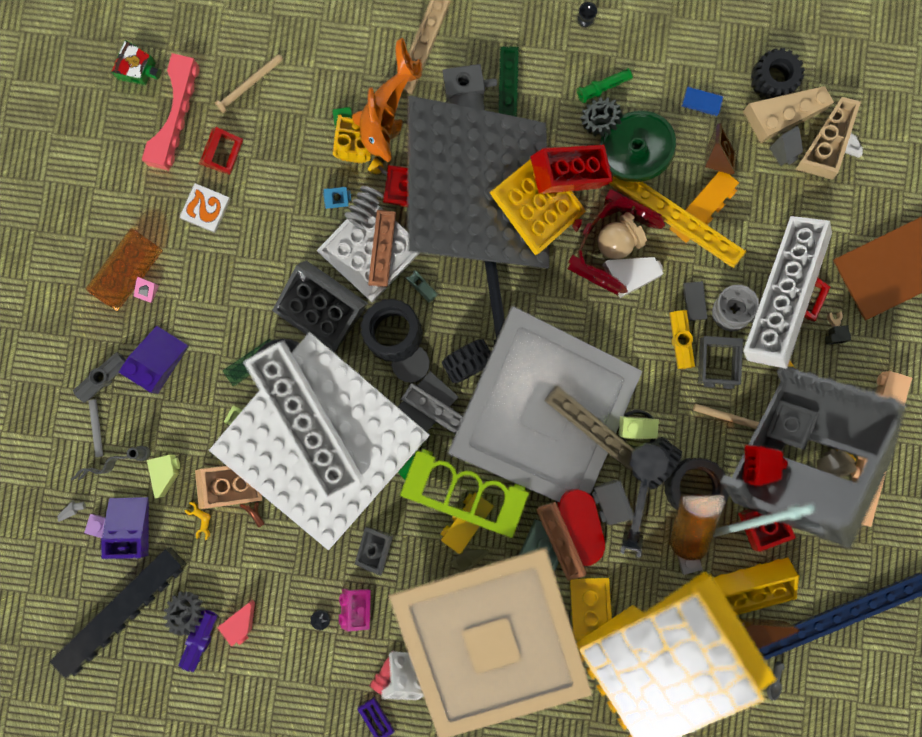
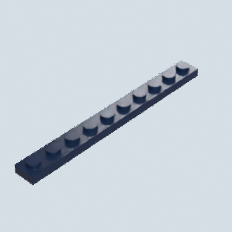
[758,573,922,661]

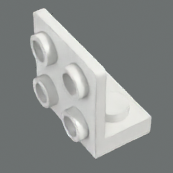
[382,652,424,700]

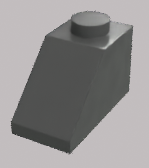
[769,126,803,166]

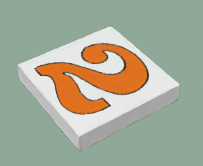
[180,184,231,233]

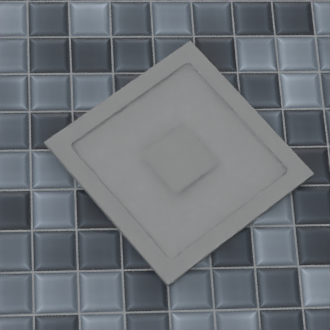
[448,306,642,502]

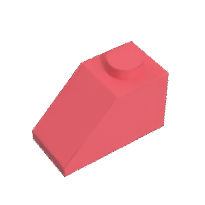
[217,600,255,647]

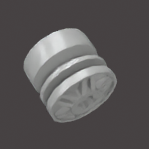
[712,285,759,332]

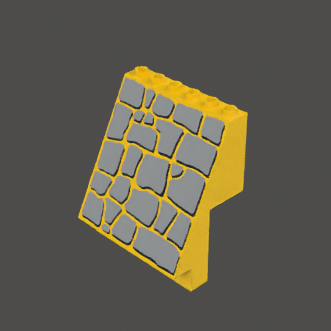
[576,572,776,737]

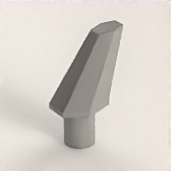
[58,500,86,522]

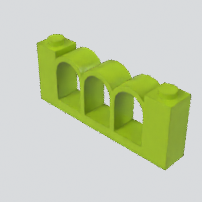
[400,449,529,538]

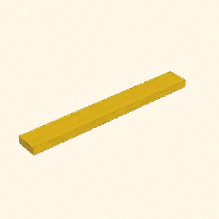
[609,176,746,268]

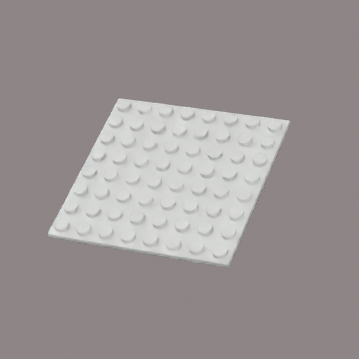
[209,332,430,550]

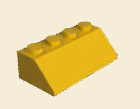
[713,557,799,615]

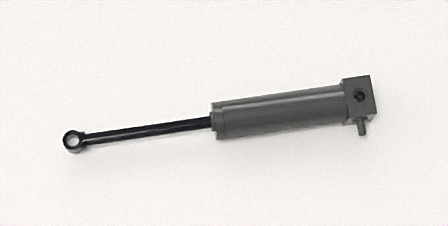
[442,64,505,346]

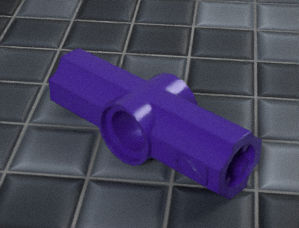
[178,610,219,672]

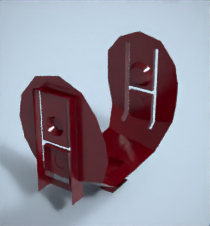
[567,189,665,296]

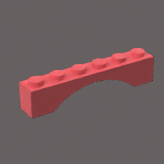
[142,53,199,171]

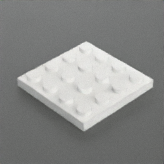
[317,203,420,303]

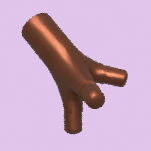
[239,502,265,528]

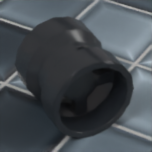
[576,2,597,28]

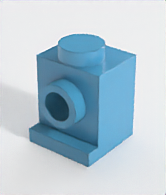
[323,187,351,209]

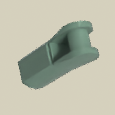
[406,270,438,303]

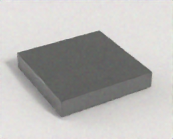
[766,400,819,450]

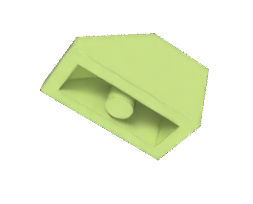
[618,416,659,439]
[147,455,180,498]

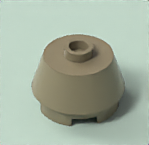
[816,449,857,477]

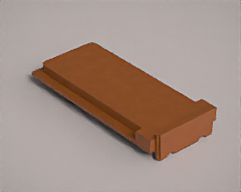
[833,217,922,321]

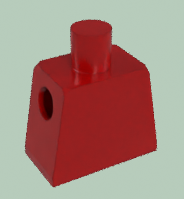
[743,445,788,486]

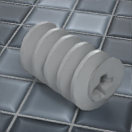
[345,186,384,229]

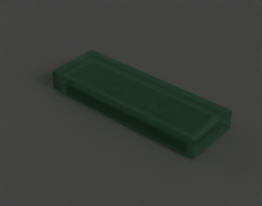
[223,338,272,387]

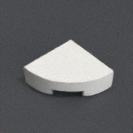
[845,133,863,157]

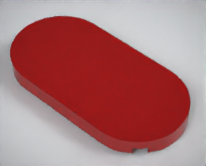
[557,489,605,566]

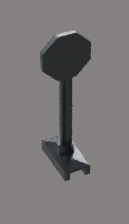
[620,443,669,558]

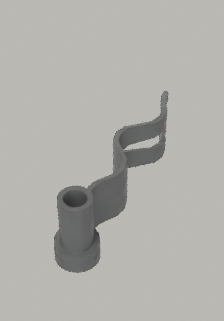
[71,446,151,480]

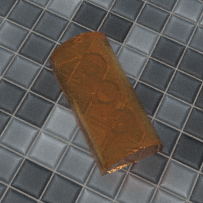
[85,228,163,311]
[670,496,724,561]

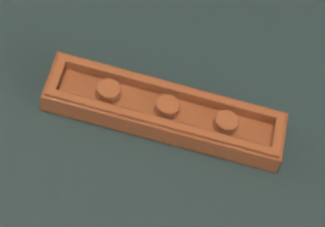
[368,210,396,288]
[536,502,587,581]

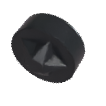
[310,609,331,630]

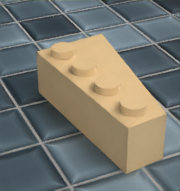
[743,86,834,143]

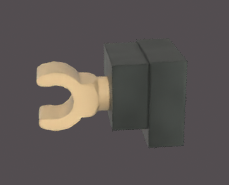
[825,311,851,345]

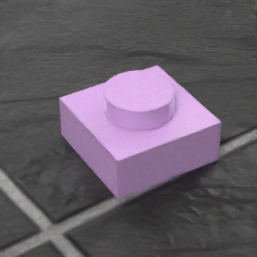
[84,514,106,538]

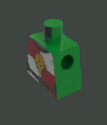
[111,40,161,85]

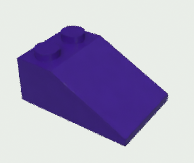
[119,326,189,394]

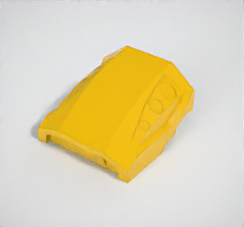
[333,115,371,163]

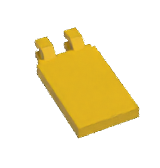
[570,578,612,642]

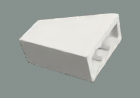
[602,257,664,298]

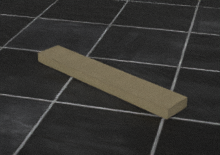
[544,385,634,471]

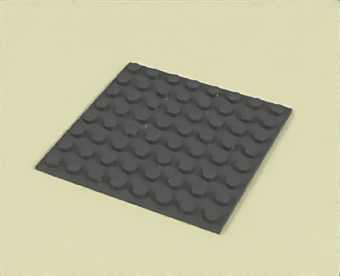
[408,95,549,269]

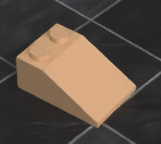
[195,466,262,509]

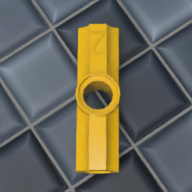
[669,310,695,370]

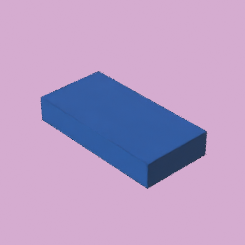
[681,87,724,116]

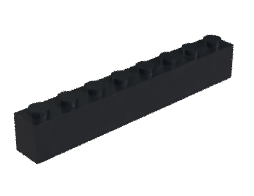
[49,547,187,679]

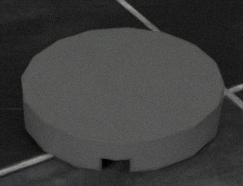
[392,347,430,383]

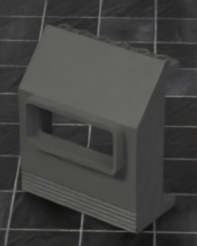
[721,366,907,550]

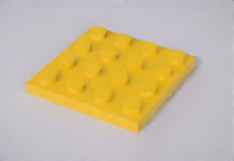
[489,158,586,255]

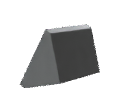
[355,527,394,576]

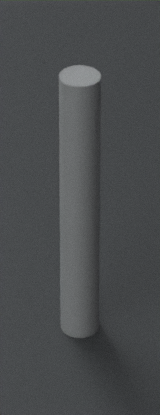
[88,399,103,457]

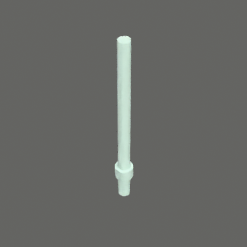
[711,504,815,537]

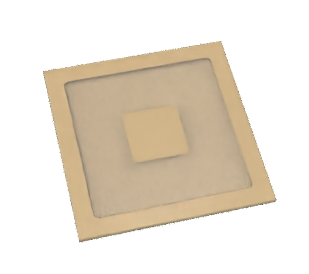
[389,548,592,737]

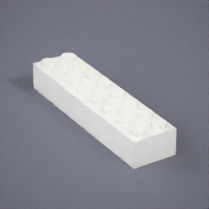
[744,216,832,369]
[244,340,363,502]

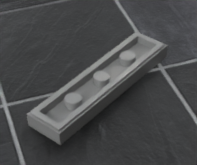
[401,383,464,434]

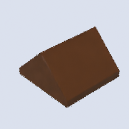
[705,123,736,175]

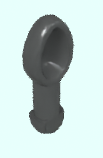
[767,661,784,701]

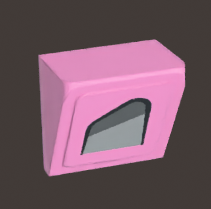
[134,277,159,303]

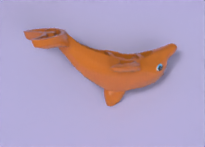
[352,37,422,162]

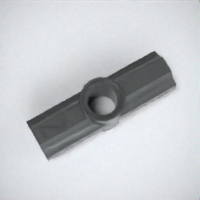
[72,352,126,403]

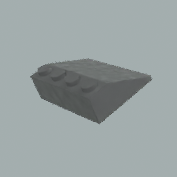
[272,260,368,353]

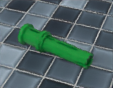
[576,68,633,104]

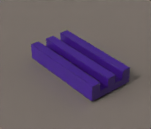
[357,696,395,737]

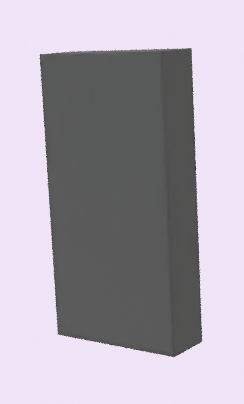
[683,281,707,321]

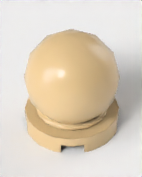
[597,212,647,260]

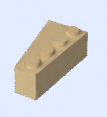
[796,97,861,180]

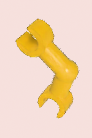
[184,502,211,540]

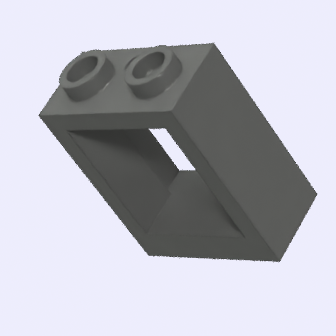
[698,336,743,389]

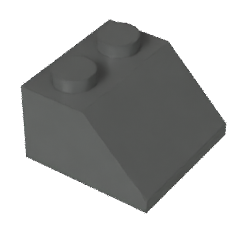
[591,480,635,525]

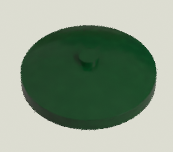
[599,111,676,182]

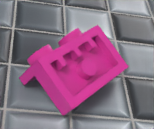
[339,589,371,631]

